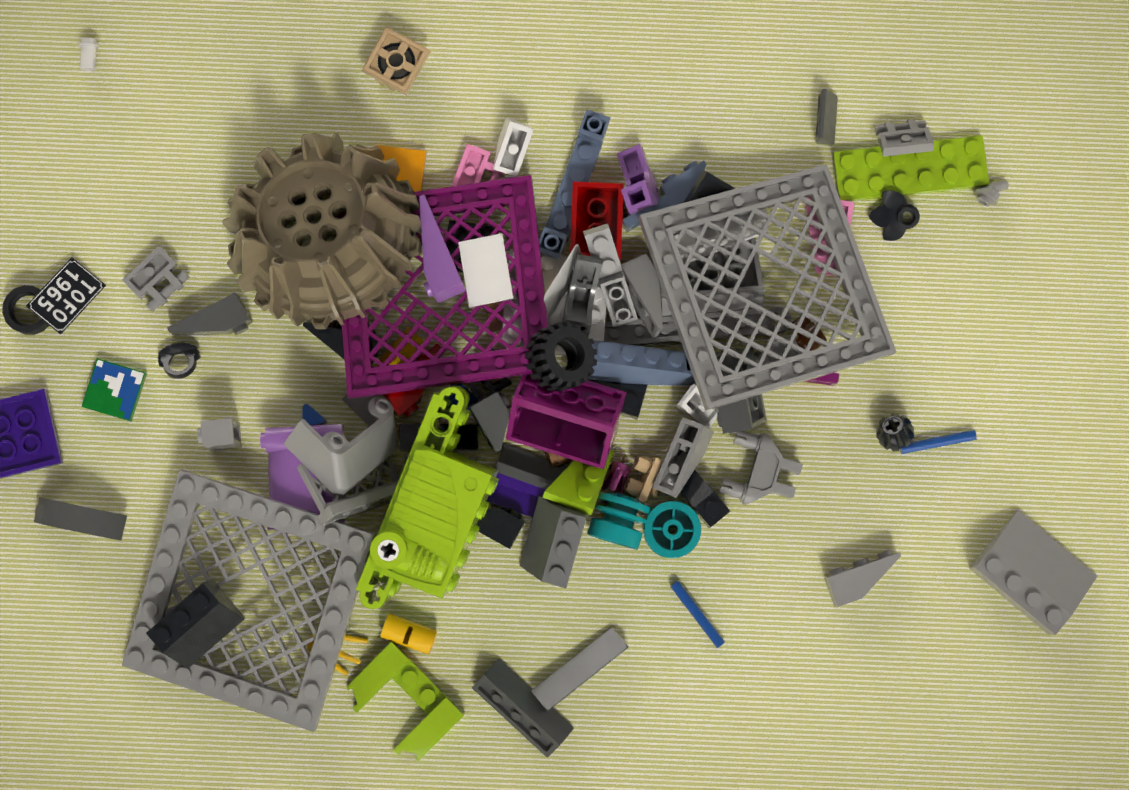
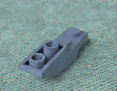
[622,160,707,233]

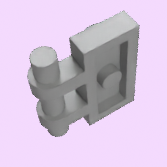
[875,119,934,156]
[122,245,190,312]

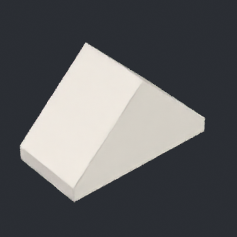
[676,384,719,428]

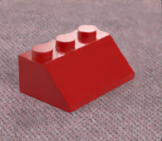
[570,181,624,262]

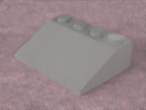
[659,237,764,316]
[969,510,1097,635]

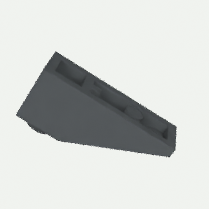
[167,293,253,336]

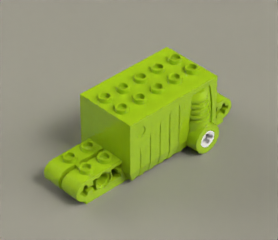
[356,386,499,610]

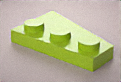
[542,451,614,515]

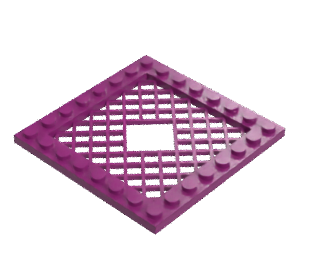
[335,175,549,399]

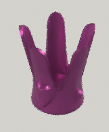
[601,457,631,495]

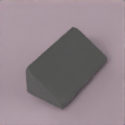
[815,89,838,145]

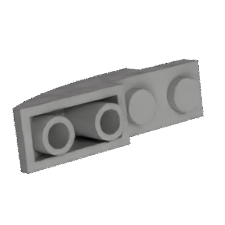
[583,223,638,327]

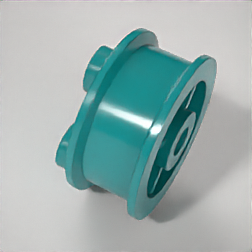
[643,501,701,558]

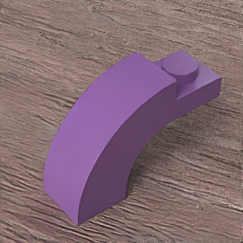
[617,144,659,214]

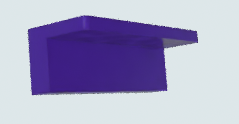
[486,473,546,518]

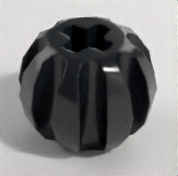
[876,413,914,452]

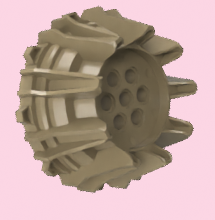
[222,133,422,329]

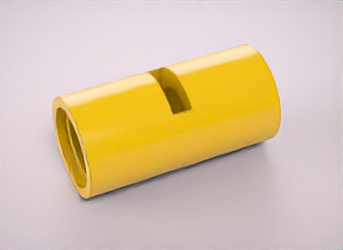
[380,613,438,655]

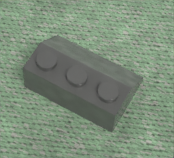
[716,346,767,434]
[520,494,588,588]

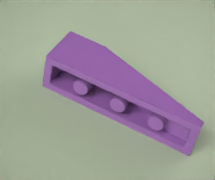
[419,195,466,303]

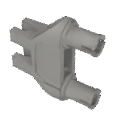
[719,431,803,505]

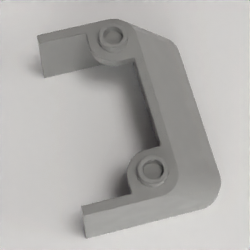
[283,393,398,495]

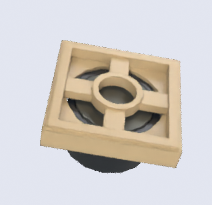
[362,27,431,96]

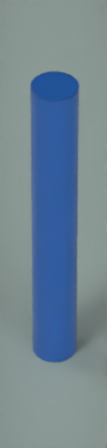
[900,430,977,454]
[670,581,725,648]

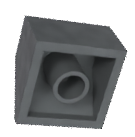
[468,390,511,452]

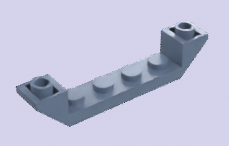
[539,109,611,260]

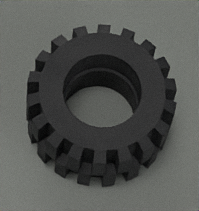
[525,322,597,391]

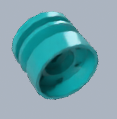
[587,492,650,550]

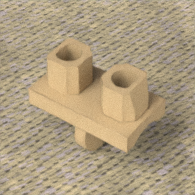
[624,456,663,503]

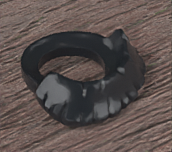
[158,342,201,379]

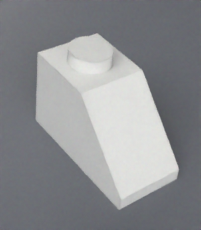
[493,117,534,177]

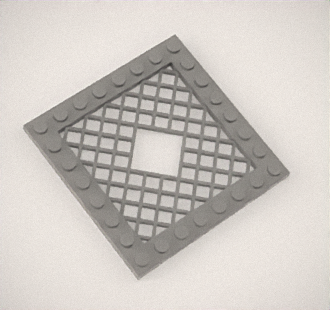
[638,164,896,411]
[122,469,376,732]

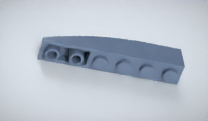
[588,340,696,385]

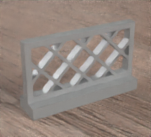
[297,458,400,526]

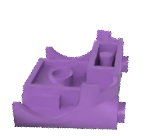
[260,424,345,531]

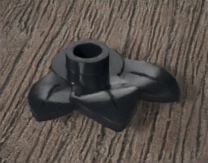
[868,190,920,241]

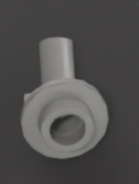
[975,180,1009,207]

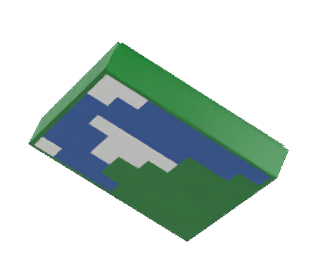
[81,358,147,422]

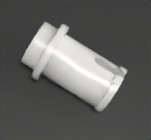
[78,38,99,71]

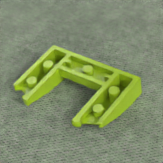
[347,642,465,761]

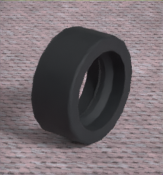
[2,285,49,335]

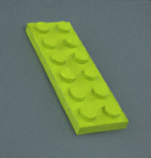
[832,135,989,202]

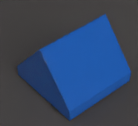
[302,404,327,426]

